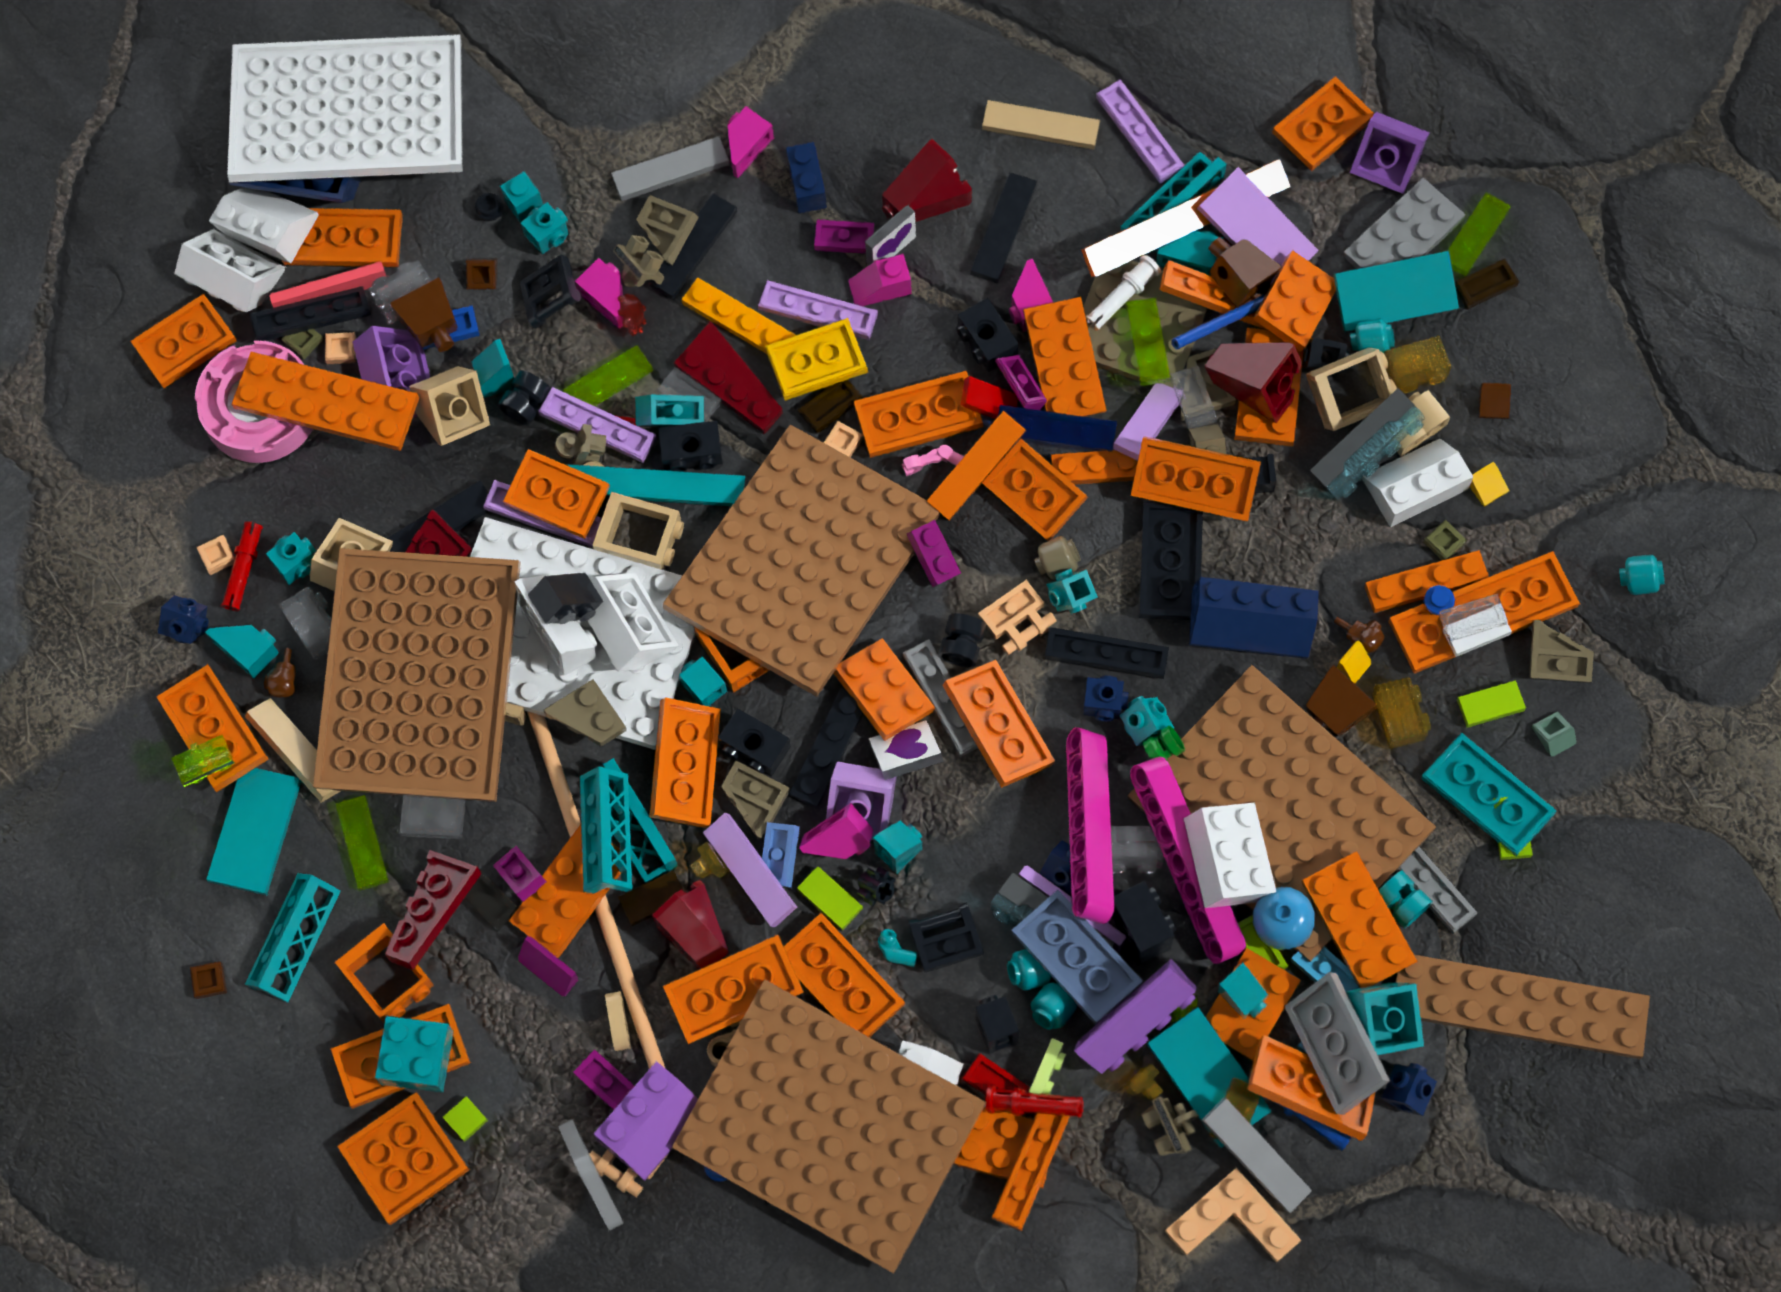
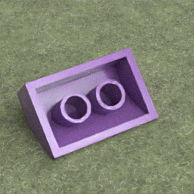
[353,326,430,418]
[594,1061,698,1181]

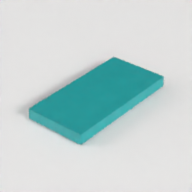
[1333,251,1459,331]
[1421,733,1557,856]
[206,768,302,896]
[1146,1007,1271,1148]

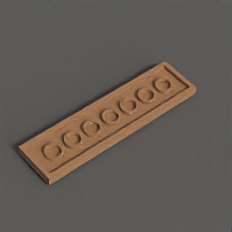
[1395,955,1650,1059]

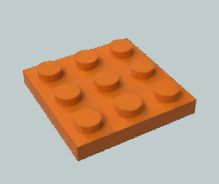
[337,1092,469,1226]

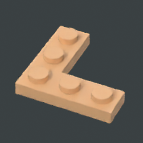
[1165,1168,1301,1263]

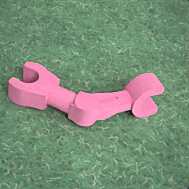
[902,445,966,476]

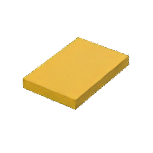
[765,318,868,401]

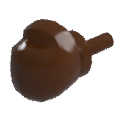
[1334,617,1385,654]
[263,648,296,698]

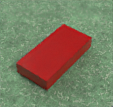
[960,376,1018,420]
[962,1053,1031,1114]

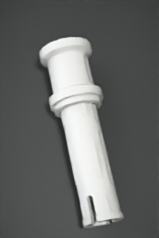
[1086,254,1162,331]

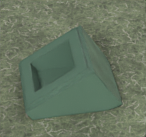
[1532,711,1577,757]

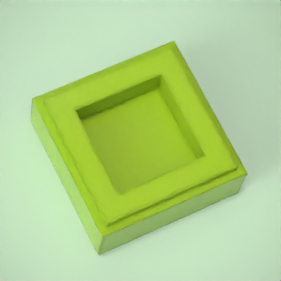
[443,1096,488,1142]

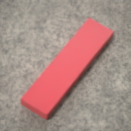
[269,262,389,308]

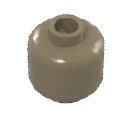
[1034,536,1081,580]

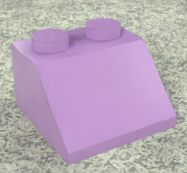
[826,762,896,840]

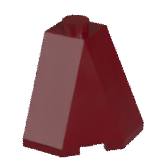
[882,139,972,222]
[1205,342,1302,423]
[652,879,730,970]

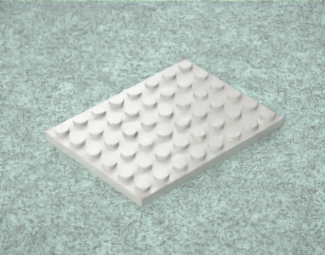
[228,35,462,182]
[470,517,695,750]

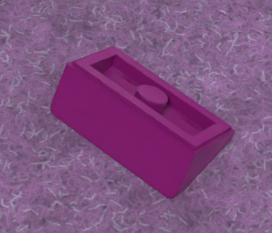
[995,355,1047,413]
[518,936,579,997]

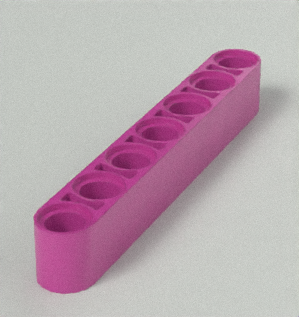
[1066,727,1114,924]
[1130,756,1246,964]

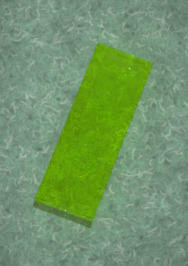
[1448,192,1511,277]
[1126,298,1170,386]
[563,345,653,406]
[336,795,389,891]

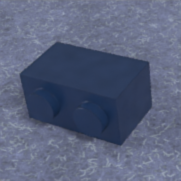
[786,142,827,213]

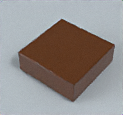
[190,961,227,999]

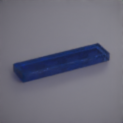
[998,405,1117,452]

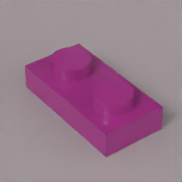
[814,220,874,254]
[907,520,961,587]
[493,846,547,902]
[573,1049,634,1111]

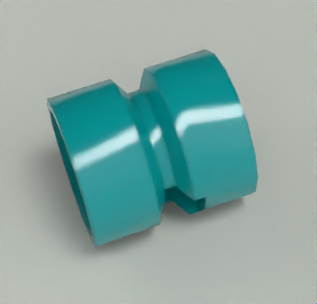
[1379,870,1433,929]

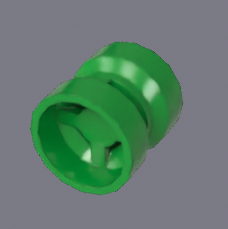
[1143,725,1185,761]

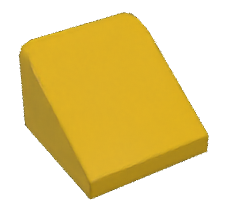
[1470,462,1509,507]
[1337,641,1371,684]

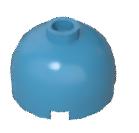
[1253,887,1315,950]

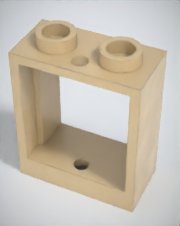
[1306,347,1397,431]
[592,492,684,570]

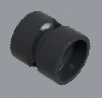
[497,370,551,426]
[938,613,986,667]

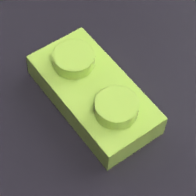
[1029,1038,1066,1094]

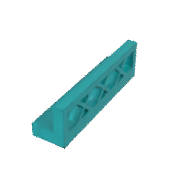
[1120,152,1227,231]
[603,758,678,884]
[580,766,632,894]
[245,873,341,1002]

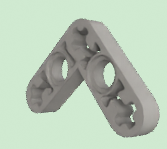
[558,1119,623,1231]

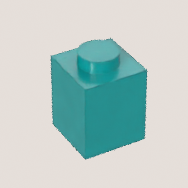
[500,171,543,222]
[679,657,727,706]

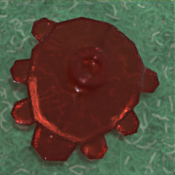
[618,293,647,336]

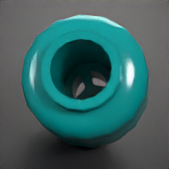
[1350,318,1395,356]
[1619,554,1665,595]
[1007,949,1051,991]
[1031,983,1077,1029]

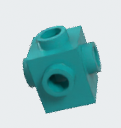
[521,202,569,255]
[266,532,316,585]
[1046,568,1098,614]
[1119,696,1174,746]

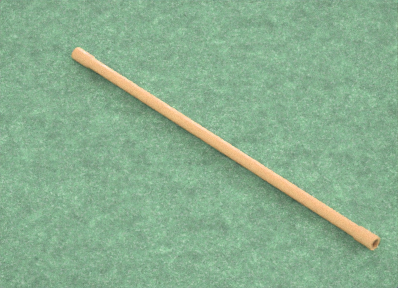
[527,711,666,1069]

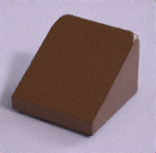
[466,258,497,289]
[1479,383,1511,419]

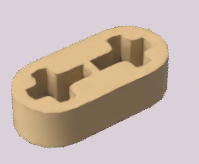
[605,991,631,1051]

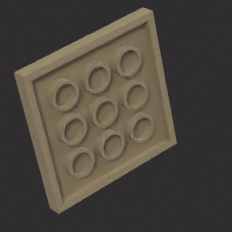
[1083,260,1208,390]

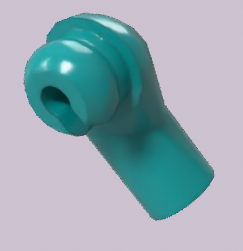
[878,929,918,967]

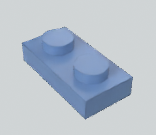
[762,822,800,887]

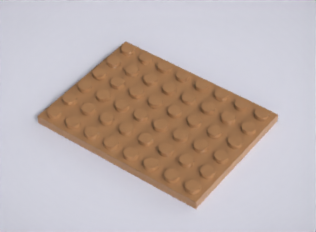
[663,424,941,697]
[313,548,521,802]
[1127,665,1436,962]
[672,979,987,1273]

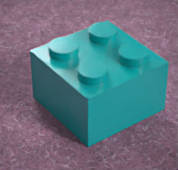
[1346,982,1424,1055]
[375,1016,454,1093]

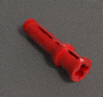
[985,1085,1084,1118]

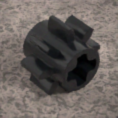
[857,866,896,906]

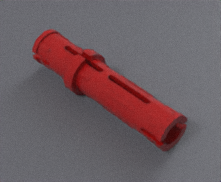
[221,522,263,612]

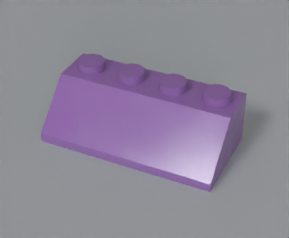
[1074,959,1197,1074]

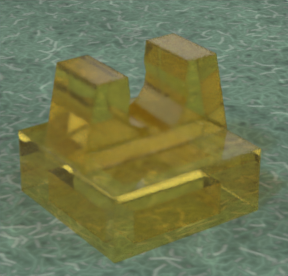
[690,842,730,879]
[1123,1063,1163,1101]

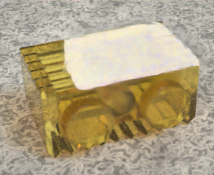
[1384,336,1451,393]
[1372,677,1431,749]

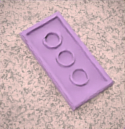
[1197,167,1319,285]

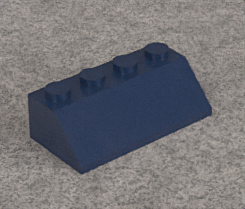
[230,176,361,203]
[1189,577,1319,659]

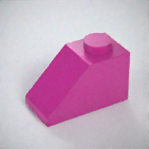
[728,106,774,178]
[848,254,912,306]
[575,258,623,329]
[1009,259,1053,332]
[799,803,874,859]

